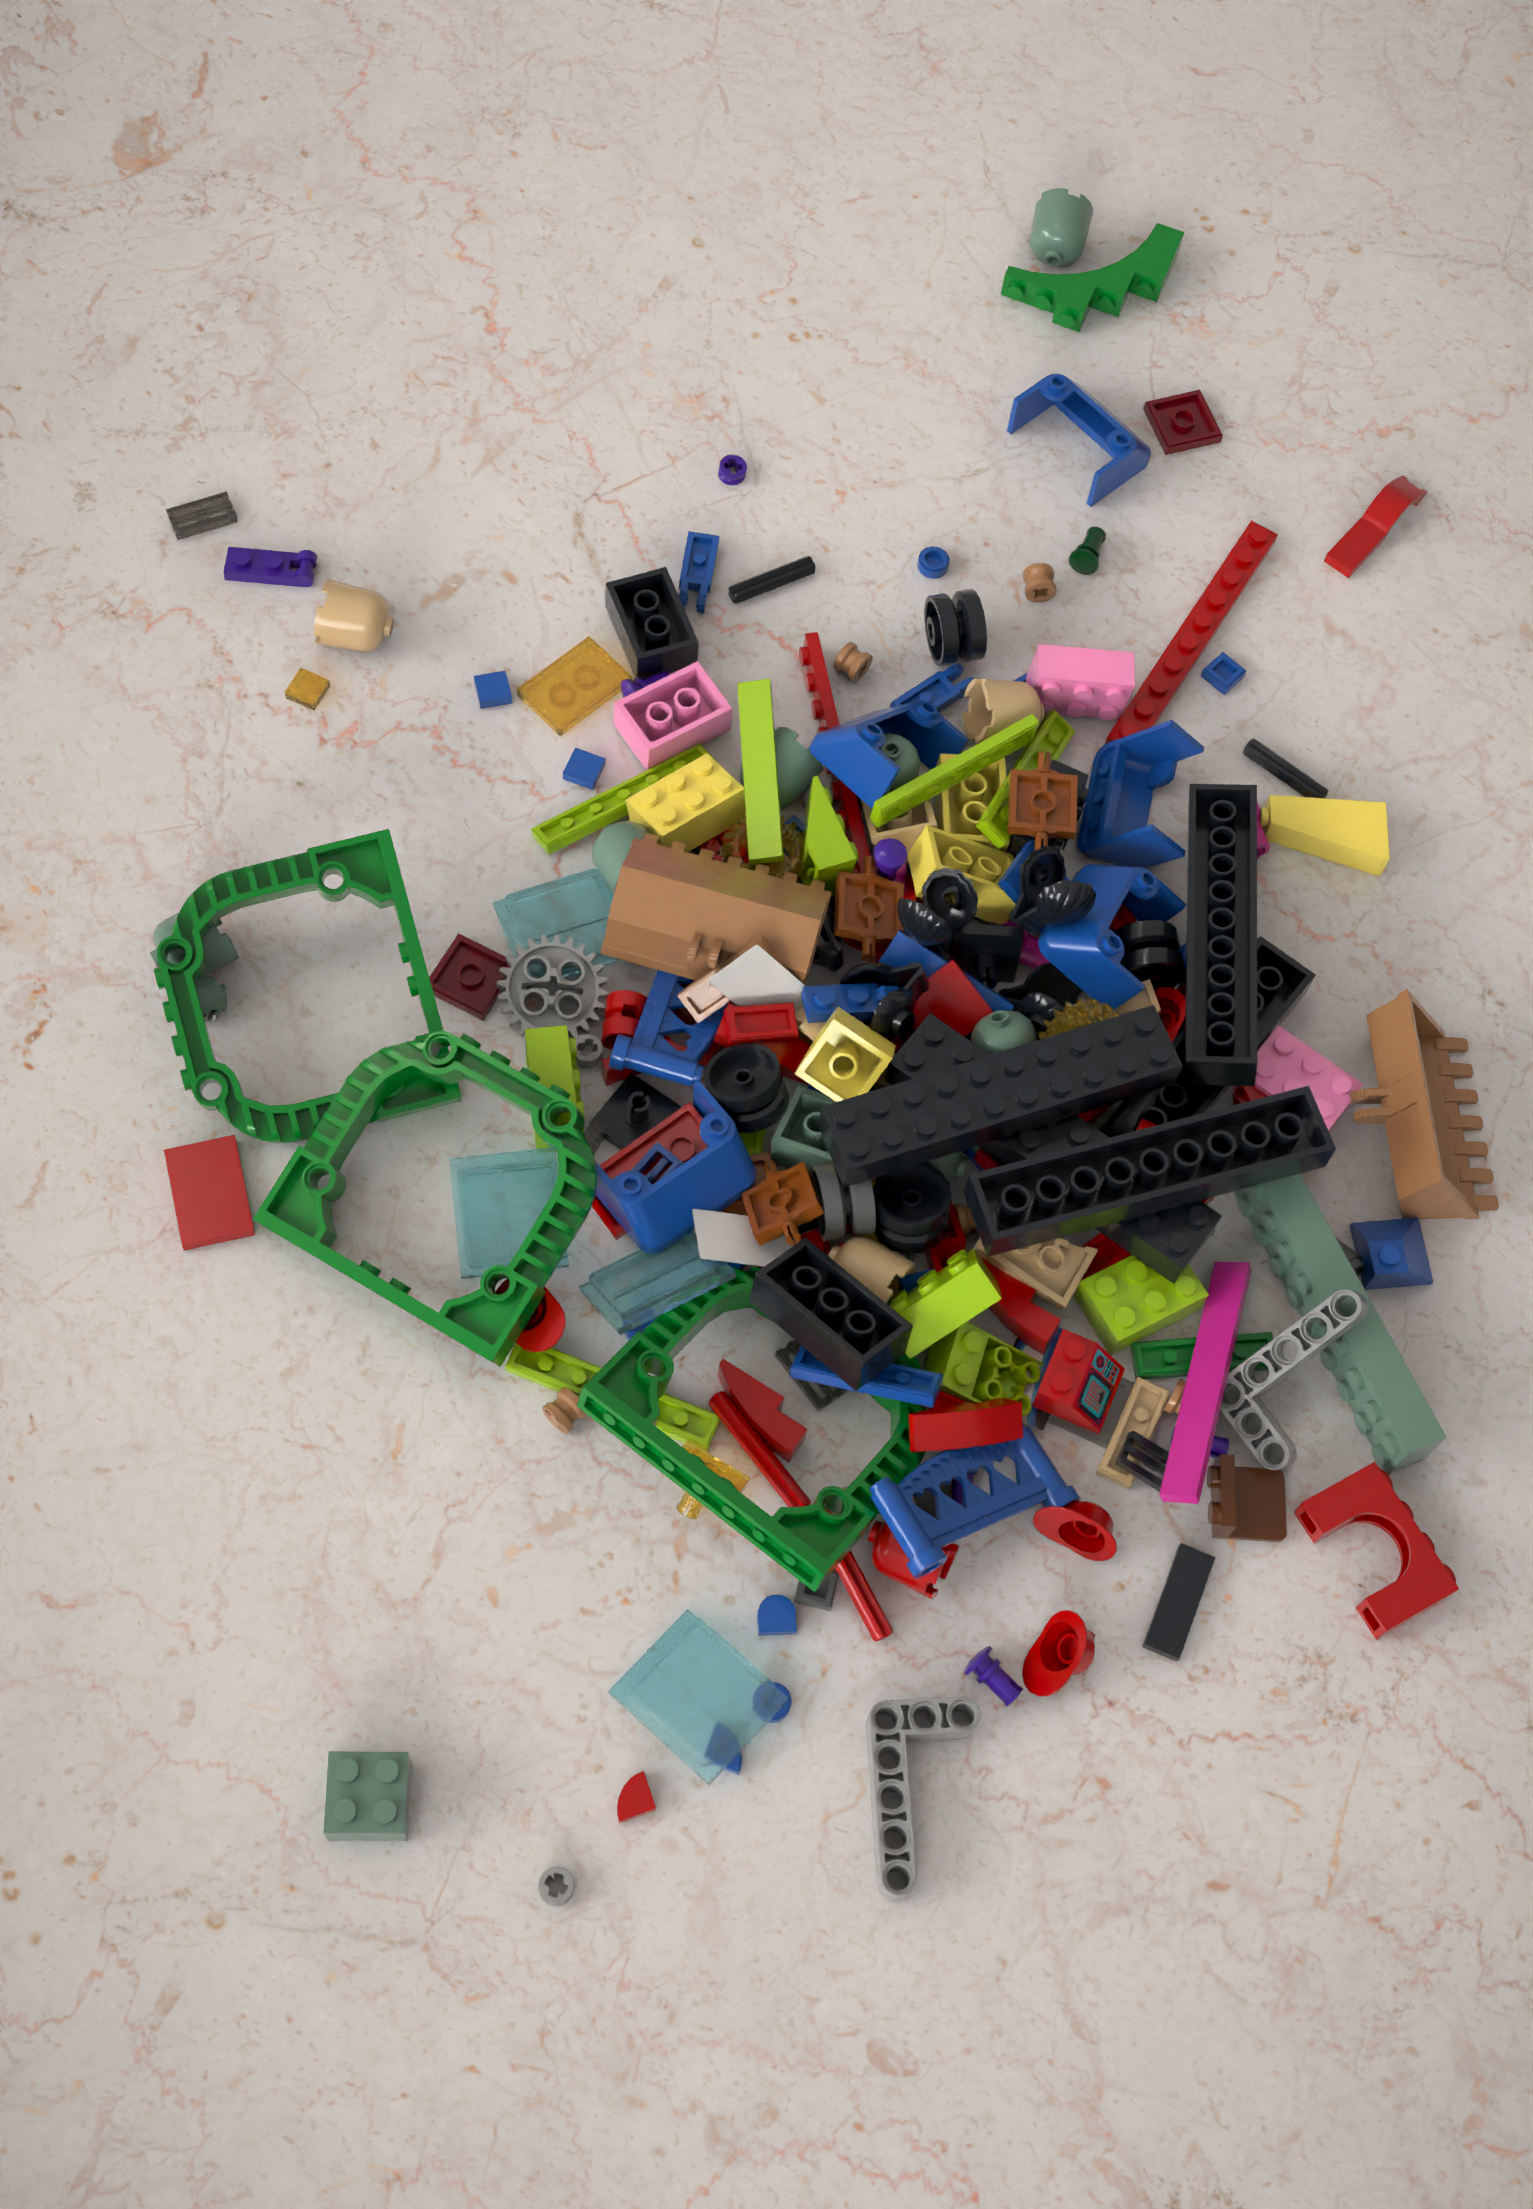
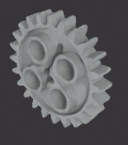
[497,933,608,1039]

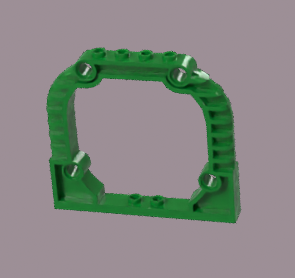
[154,829,461,1143]
[253,1030,597,1367]
[577,1267,927,1592]

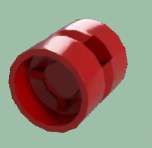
[601,990,648,1051]

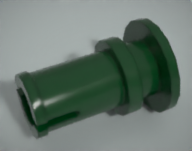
[1069,527,1106,575]

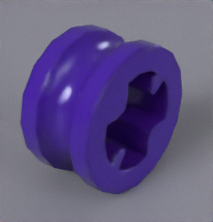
[718,455,747,486]

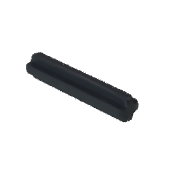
[728,556,816,604]
[1243,738,1329,798]

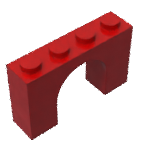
[1294,1462,1459,1640]

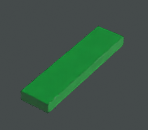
[1130,1332,1273,1379]

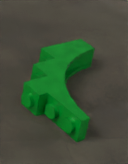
[1001,223,1184,332]

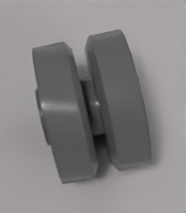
[811,1162,876,1242]

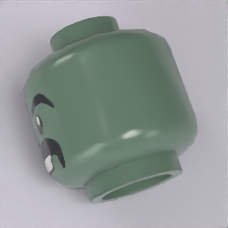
[195,976,227,1022]

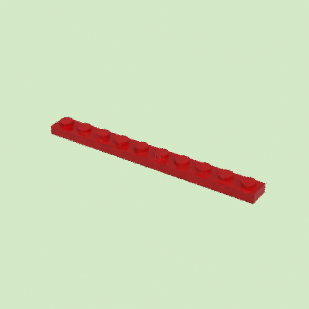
[1105,520,1278,744]
[799,632,870,874]

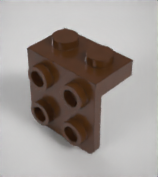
[1207,1454,1287,1542]

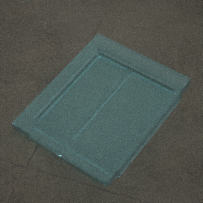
[493,869,620,990]
[449,1148,569,1279]
[579,1231,737,1335]
[608,1609,788,1785]

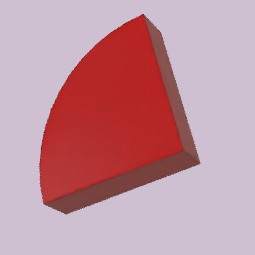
[617,1771,656,1824]

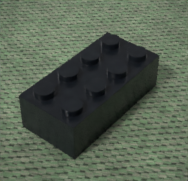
[749,1237,913,1391]

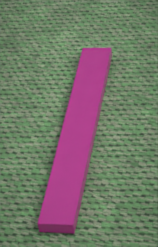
[1159,1262,1252,1504]

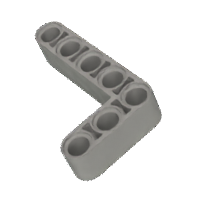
[1220,1289,1368,1470]
[866,1697,981,1902]

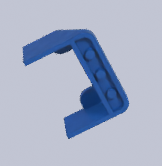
[1007,374,1151,507]
[809,701,969,809]
[1077,720,1204,869]
[1038,864,1187,1013]
[595,1081,756,1254]

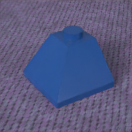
[1349,1217,1433,1290]

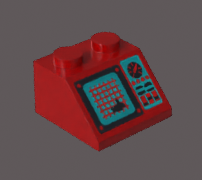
[1032,1329,1125,1434]

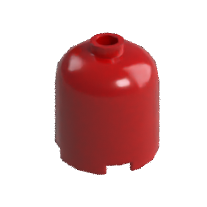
[868,1520,959,1600]

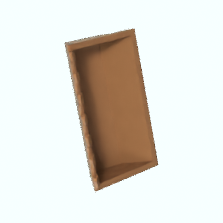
[601,833,832,1009]
[1350,989,1499,1219]

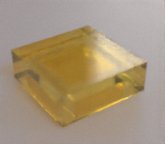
[285,668,330,711]

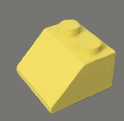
[794,1007,896,1102]

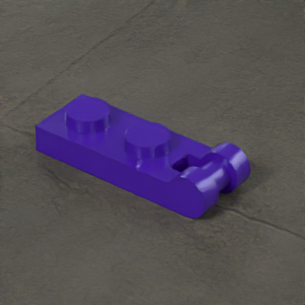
[223,547,318,587]

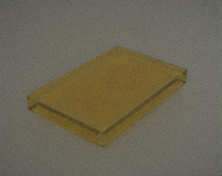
[517,636,632,736]

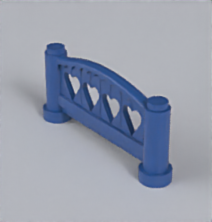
[609,970,731,1087]
[869,1423,1081,1579]

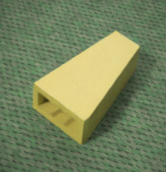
[1259,795,1390,875]

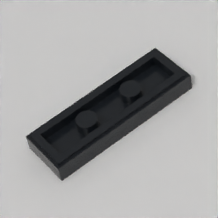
[1142,1543,1216,1662]

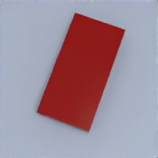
[724,1002,799,1044]

